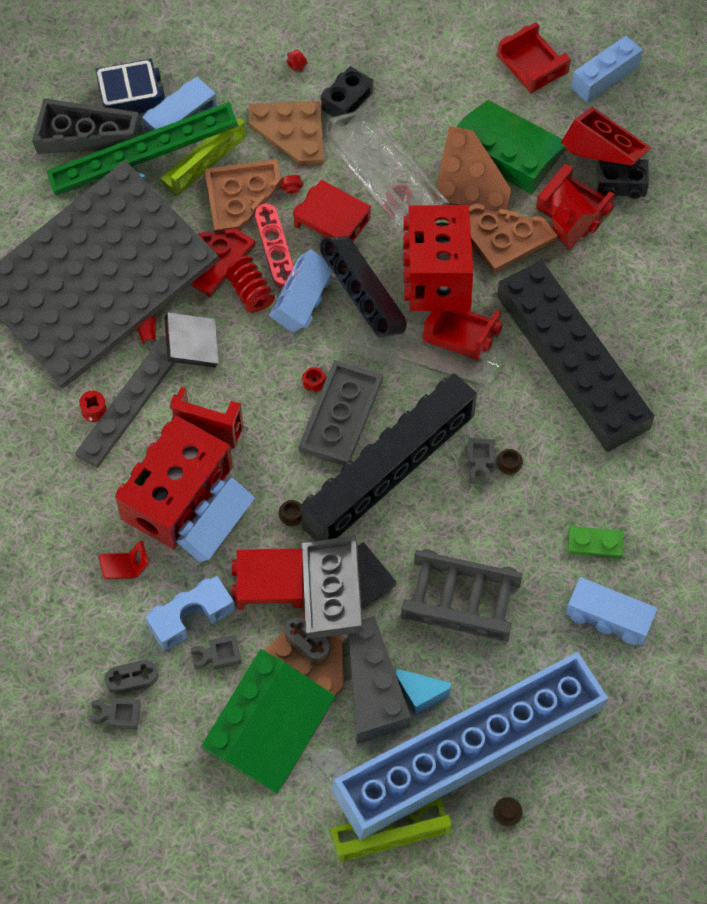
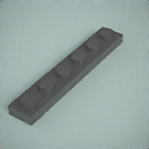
[75,335,175,468]

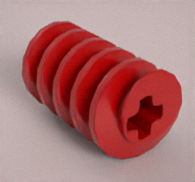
[226,255,275,313]

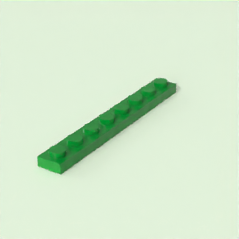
[46,102,239,196]

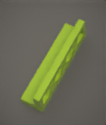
[160,118,246,196]
[330,798,452,863]

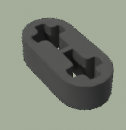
[284,617,330,663]
[105,660,158,694]

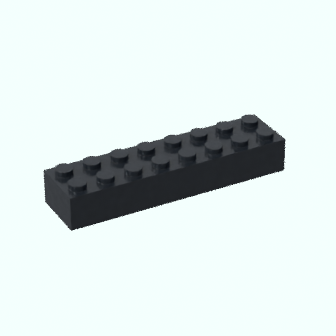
[497,260,655,452]
[301,373,477,541]

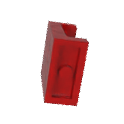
[497,22,571,94]
[536,163,615,238]
[293,179,371,241]
[423,309,503,361]
[170,387,244,449]
[231,548,303,610]

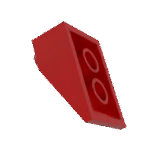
[561,107,651,165]

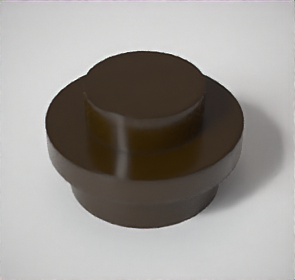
[496,449,523,475]
[279,500,302,526]
[493,797,522,827]

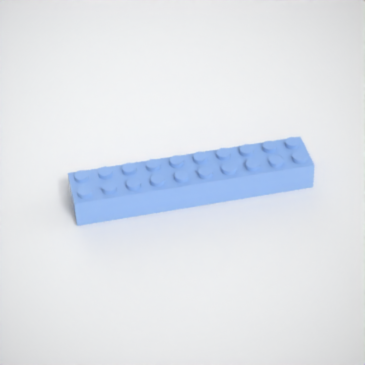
[331,652,608,840]

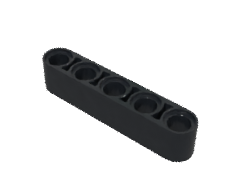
[320,236,407,338]

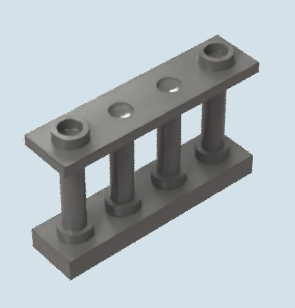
[401,549,523,642]

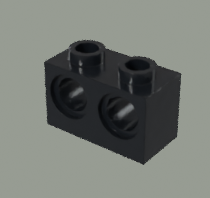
[320,66,373,124]
[597,159,649,199]

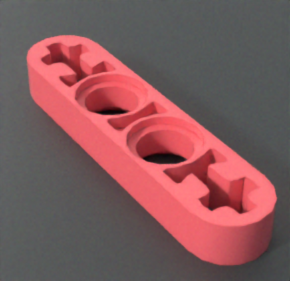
[255,204,294,289]

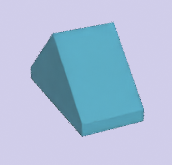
[396,669,451,715]

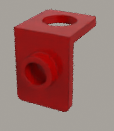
[98,541,149,580]

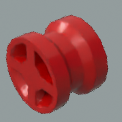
[79,390,107,422]

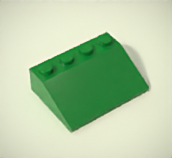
[457,100,566,194]
[201,648,336,794]

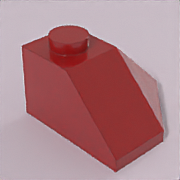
[551,179,599,250]

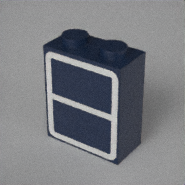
[95,58,165,114]

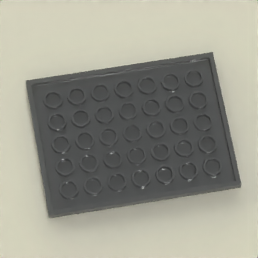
[0,160,220,388]

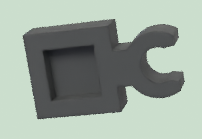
[467,438,495,484]
[191,635,242,670]
[89,698,141,730]

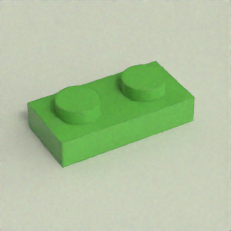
[567,526,623,559]

